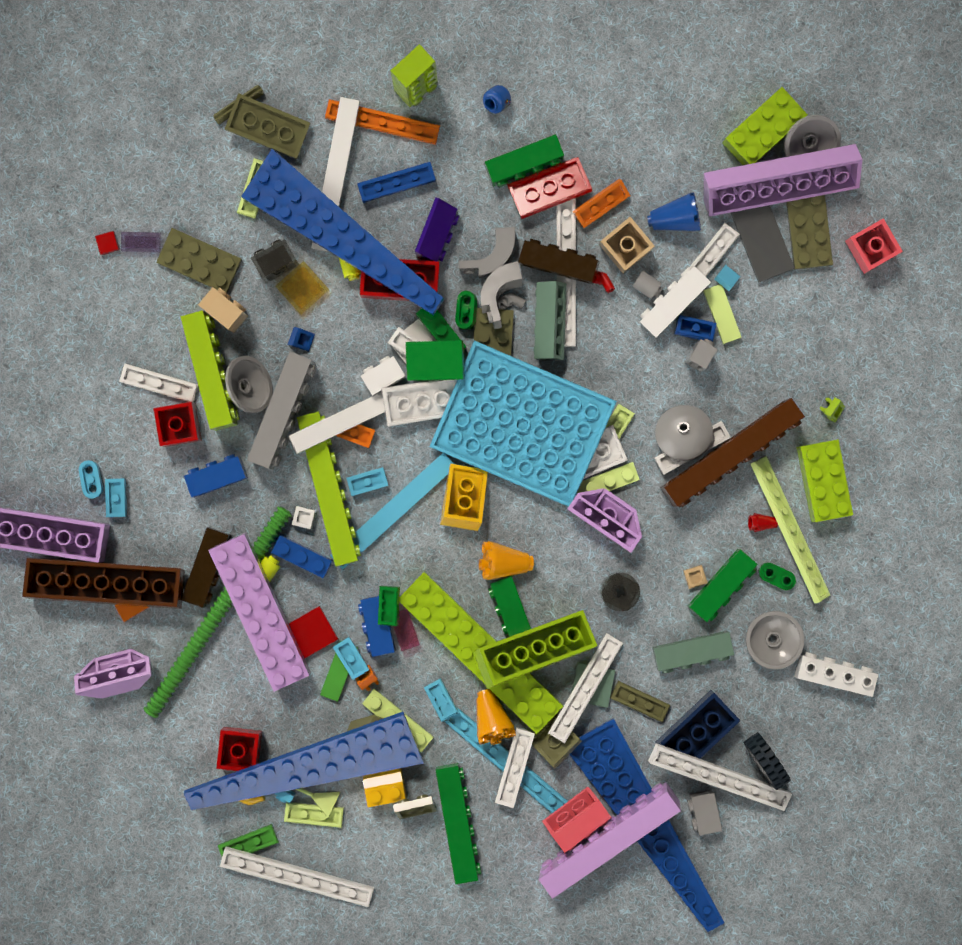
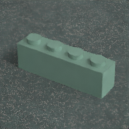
[533,281,567,361]
[652,631,734,673]

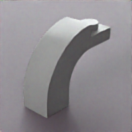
[459,227,515,278]
[481,261,523,329]

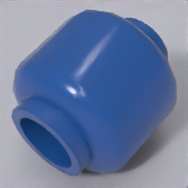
[483,85,511,114]

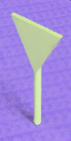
[295,788,340,818]

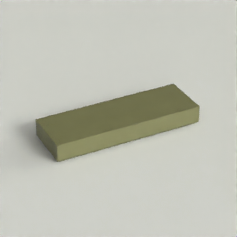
[610,681,670,723]

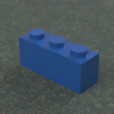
[184,454,248,498]
[271,535,334,578]
[358,596,396,657]

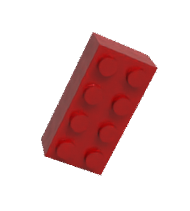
[360,259,440,301]

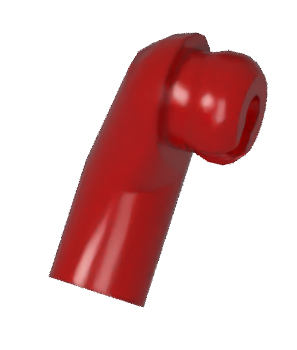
[594,271,615,293]

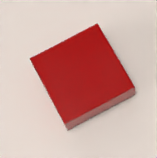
[95,231,120,255]

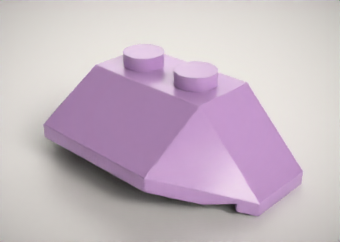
[567,488,642,553]
[74,649,152,699]

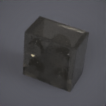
[251,239,300,283]

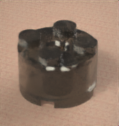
[600,572,640,611]

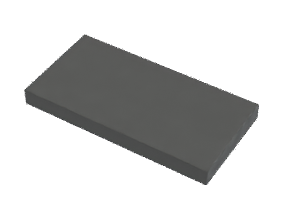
[731,205,795,283]

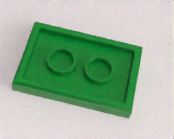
[406,340,465,381]

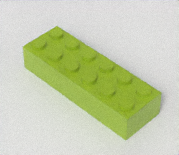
[180,310,240,431]
[473,610,598,689]

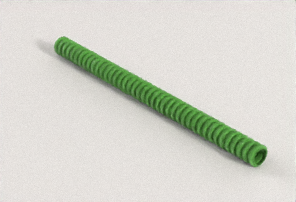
[143,506,292,718]

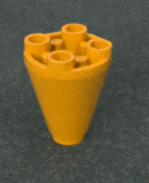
[479,541,534,580]
[476,689,516,745]

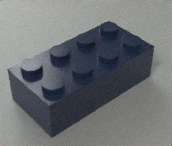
[655,690,740,759]

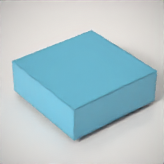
[714,265,741,291]

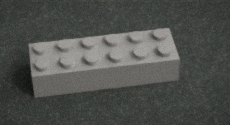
[247,352,317,470]

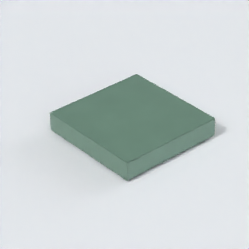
[571,662,615,708]

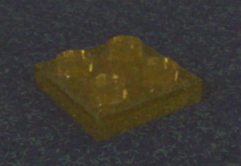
[275,261,329,315]

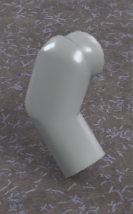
[497,293,526,309]

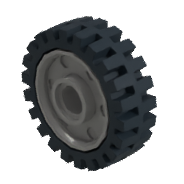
[743,732,791,790]

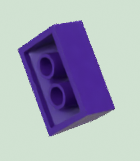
[415,197,460,262]

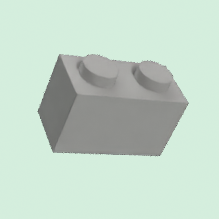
[684,339,717,372]
[687,790,722,836]

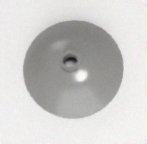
[784,115,841,157]
[225,356,272,413]
[655,405,713,461]
[746,611,804,669]

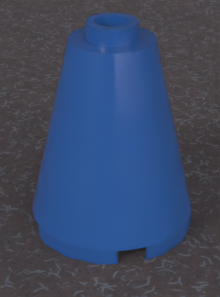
[647,192,701,231]

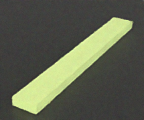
[751,456,830,603]

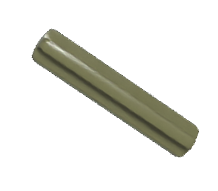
[213,85,264,124]

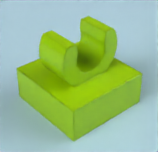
[820,397,845,422]

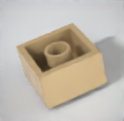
[599,217,655,274]
[198,287,248,333]

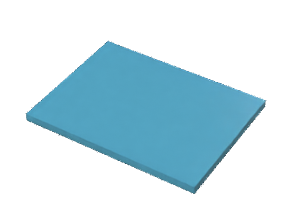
[429,340,617,507]

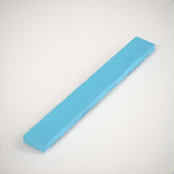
[330,453,453,569]
[444,706,568,813]

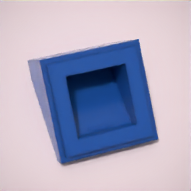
[288,327,315,352]

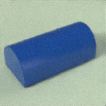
[674,315,717,342]

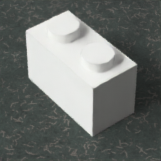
[361,356,406,396]

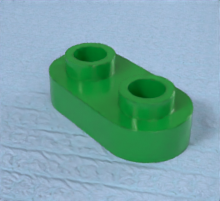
[455,291,477,330]
[758,563,796,590]

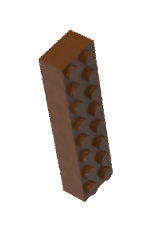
[660,398,805,508]
[22,558,185,609]

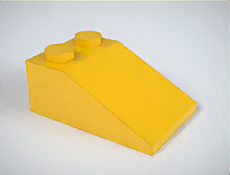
[440,464,488,531]
[363,768,407,807]

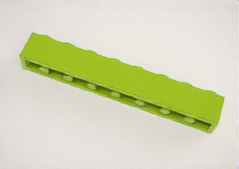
[297,411,361,567]

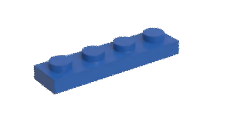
[357,162,436,203]

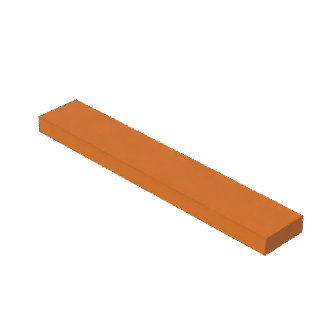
[325,99,440,145]

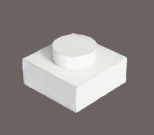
[292,506,316,529]

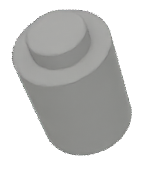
[632,271,663,299]

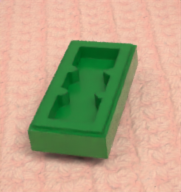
[378,585,400,626]

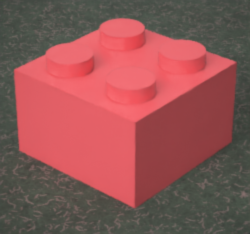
[845,218,903,274]

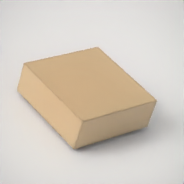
[683,565,707,589]

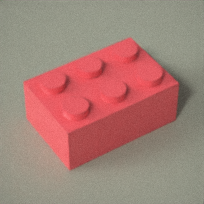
[542,787,612,853]

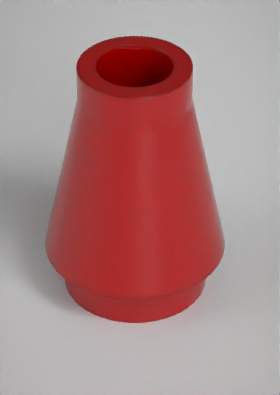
[748,513,778,532]

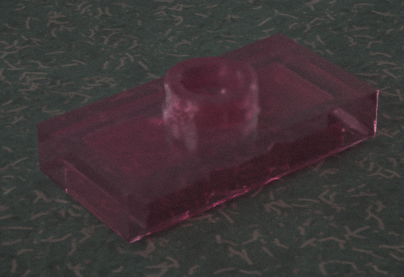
[393,609,420,651]

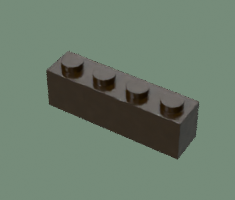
[518,239,600,285]
[181,527,231,608]

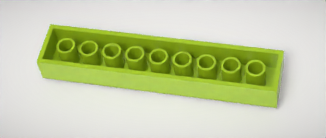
[399,571,563,734]

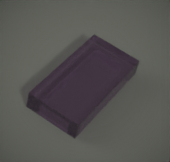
[121,232,161,253]

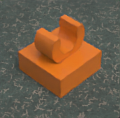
[355,665,379,691]

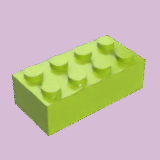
[390,44,438,107]
[722,87,808,165]
[796,439,853,522]

